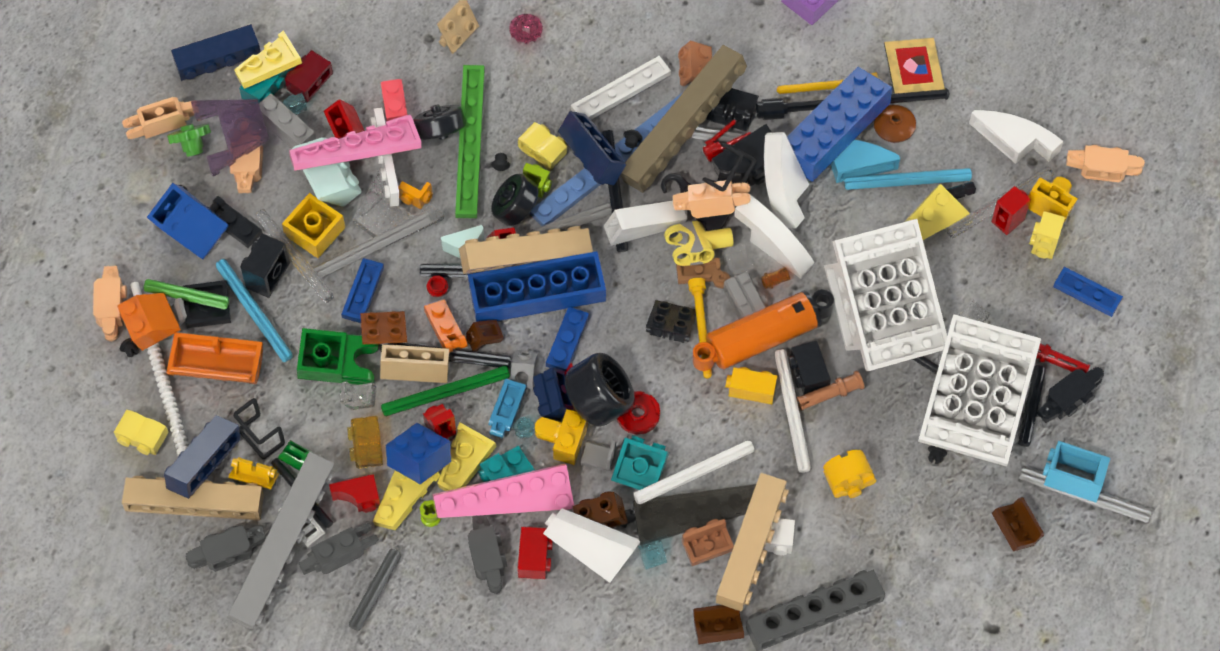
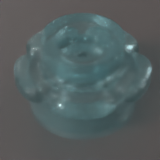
[513,417,535,438]

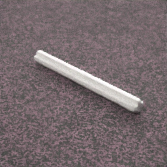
[775,349,811,473]
[633,441,754,504]

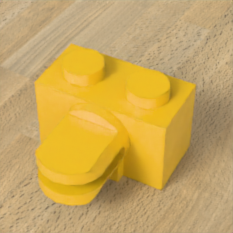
[1028,177,1078,224]
[535,409,588,465]

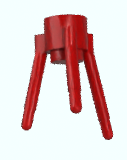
[702,120,751,162]

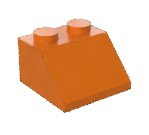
[117,293,181,351]

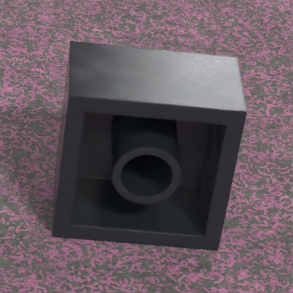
[240,233,290,298]

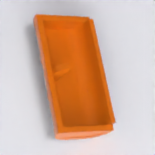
[166,332,263,384]

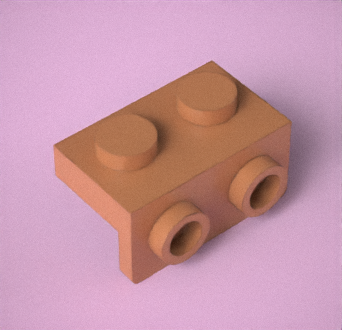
[678,40,712,86]
[682,519,734,566]

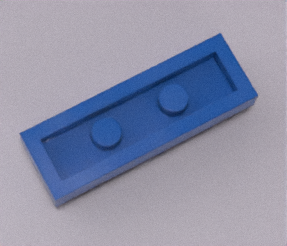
[341,258,384,323]
[1053,267,1123,317]
[546,307,589,372]

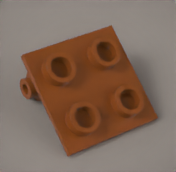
[360,311,407,344]

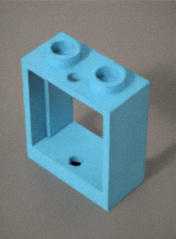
[1042,441,1110,503]

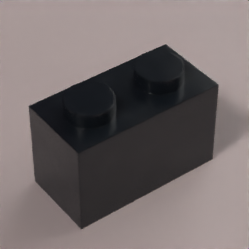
[788,341,831,395]

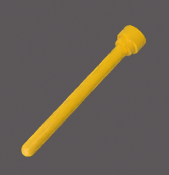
[777,72,878,94]
[688,278,712,379]

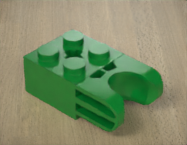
[297,328,379,386]

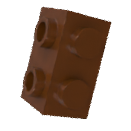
[572,491,628,528]

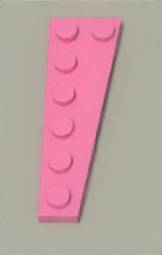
[289,115,422,171]
[432,464,574,518]

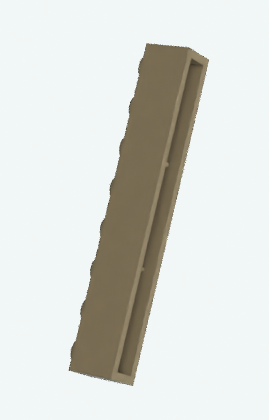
[621,45,747,193]

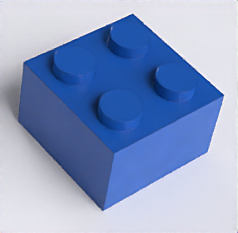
[386,423,451,484]

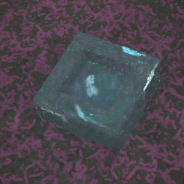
[282,93,307,115]
[638,539,667,570]

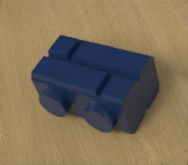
[533,367,574,421]

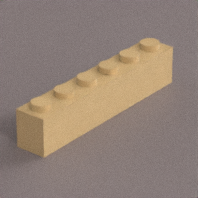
[459,226,593,274]
[716,473,789,612]
[122,476,264,520]

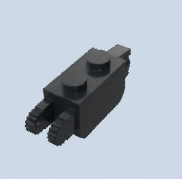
[1037,367,1105,423]

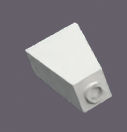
[604,201,687,246]
[543,508,640,583]

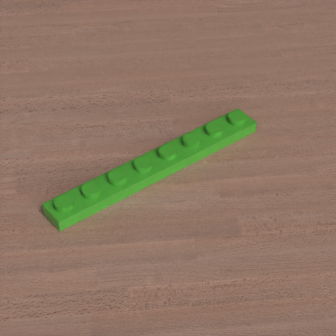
[455,65,485,218]

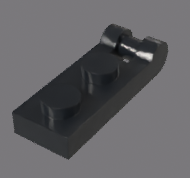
[207,196,262,248]

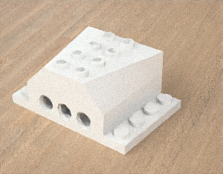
[824,219,947,371]
[918,314,1041,466]

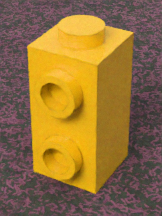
[725,367,777,405]

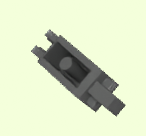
[468,515,507,594]
[299,523,379,575]
[185,525,266,572]

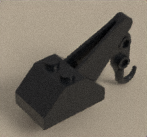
[661,124,772,231]

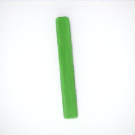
[144,279,229,309]

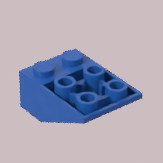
[147,183,229,260]

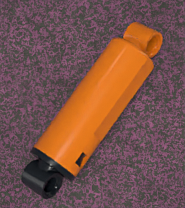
[693,289,834,371]

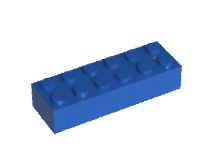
[787,66,892,182]
[468,251,606,322]

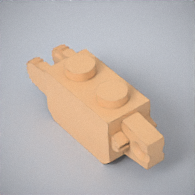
[122,97,199,139]
[230,120,263,193]
[1066,145,1145,183]
[673,180,751,218]
[93,266,127,342]

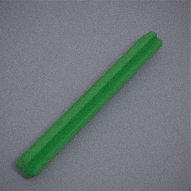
[381,366,510,417]

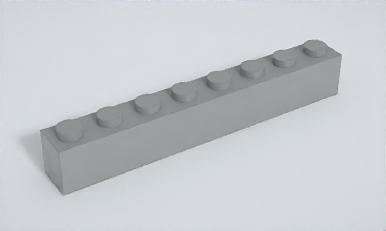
[227,451,335,630]

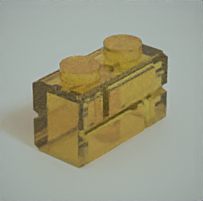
[347,416,383,469]

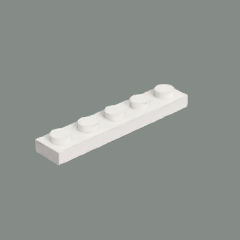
[571,56,671,120]
[370,108,399,207]

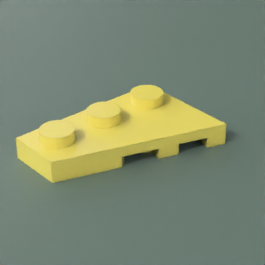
[234,30,302,89]
[905,184,970,240]
[437,422,497,491]
[373,470,441,530]

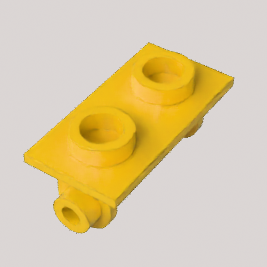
[228,457,279,489]

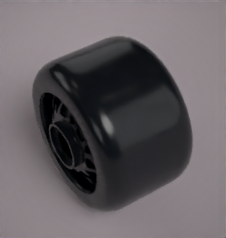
[565,353,635,427]

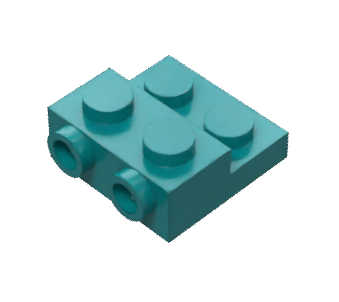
[611,435,670,490]
[478,446,535,482]

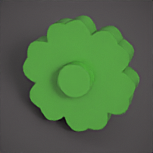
[167,123,211,157]

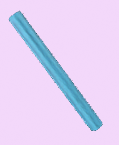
[844,168,972,190]
[216,259,293,362]

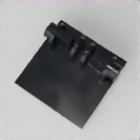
[706,88,759,131]
[646,300,696,343]

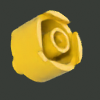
[823,450,877,498]

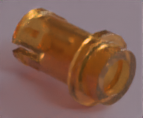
[761,267,790,289]

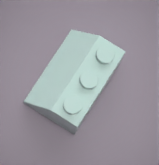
[292,137,362,207]

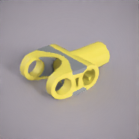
[664,221,734,266]

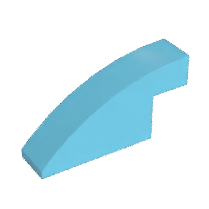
[830,140,900,183]

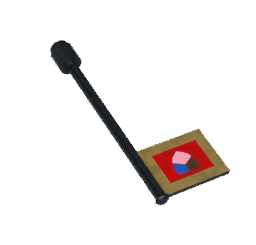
[756,38,950,120]

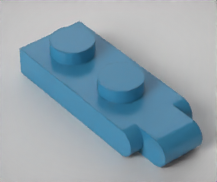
[488,379,527,438]

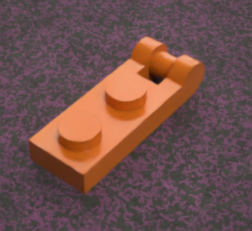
[424,299,468,353]

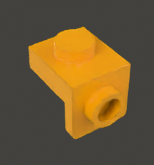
[398,181,433,209]

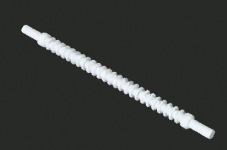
[130,282,189,456]

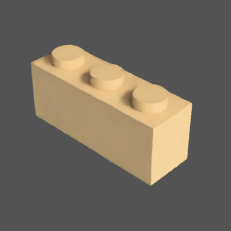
[380,344,449,383]

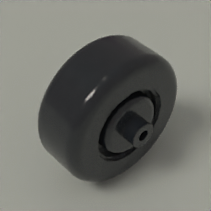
[413,104,466,140]
[491,173,538,226]

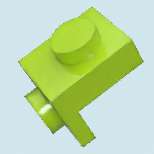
[523,163,552,198]

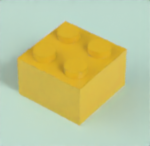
[282,193,345,258]

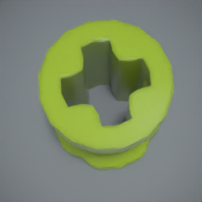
[420,500,441,527]

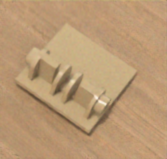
[437,0,479,54]

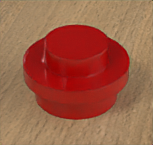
[426,276,448,297]

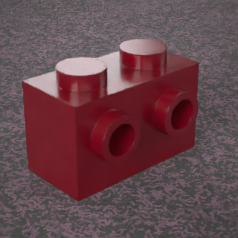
[285,50,333,103]

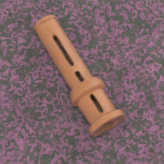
[796,371,865,411]

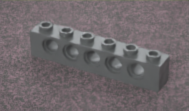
[746,569,885,651]

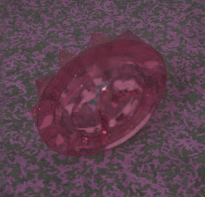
[509,14,543,45]

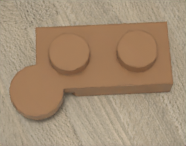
[676,258,730,289]

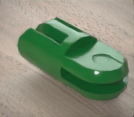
[278,440,315,471]

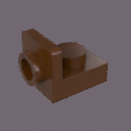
[466,320,504,351]

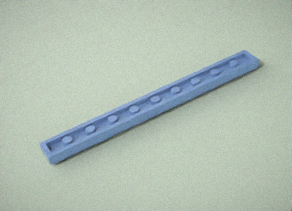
[530,93,682,226]

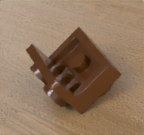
[992,497,1044,552]
[693,605,744,645]

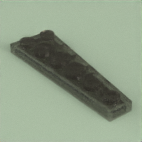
[633,484,756,545]

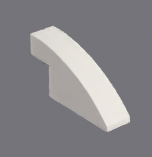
[969,110,1063,164]
[764,132,809,228]
[735,195,815,279]

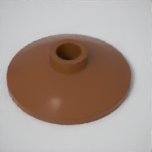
[874,105,916,143]

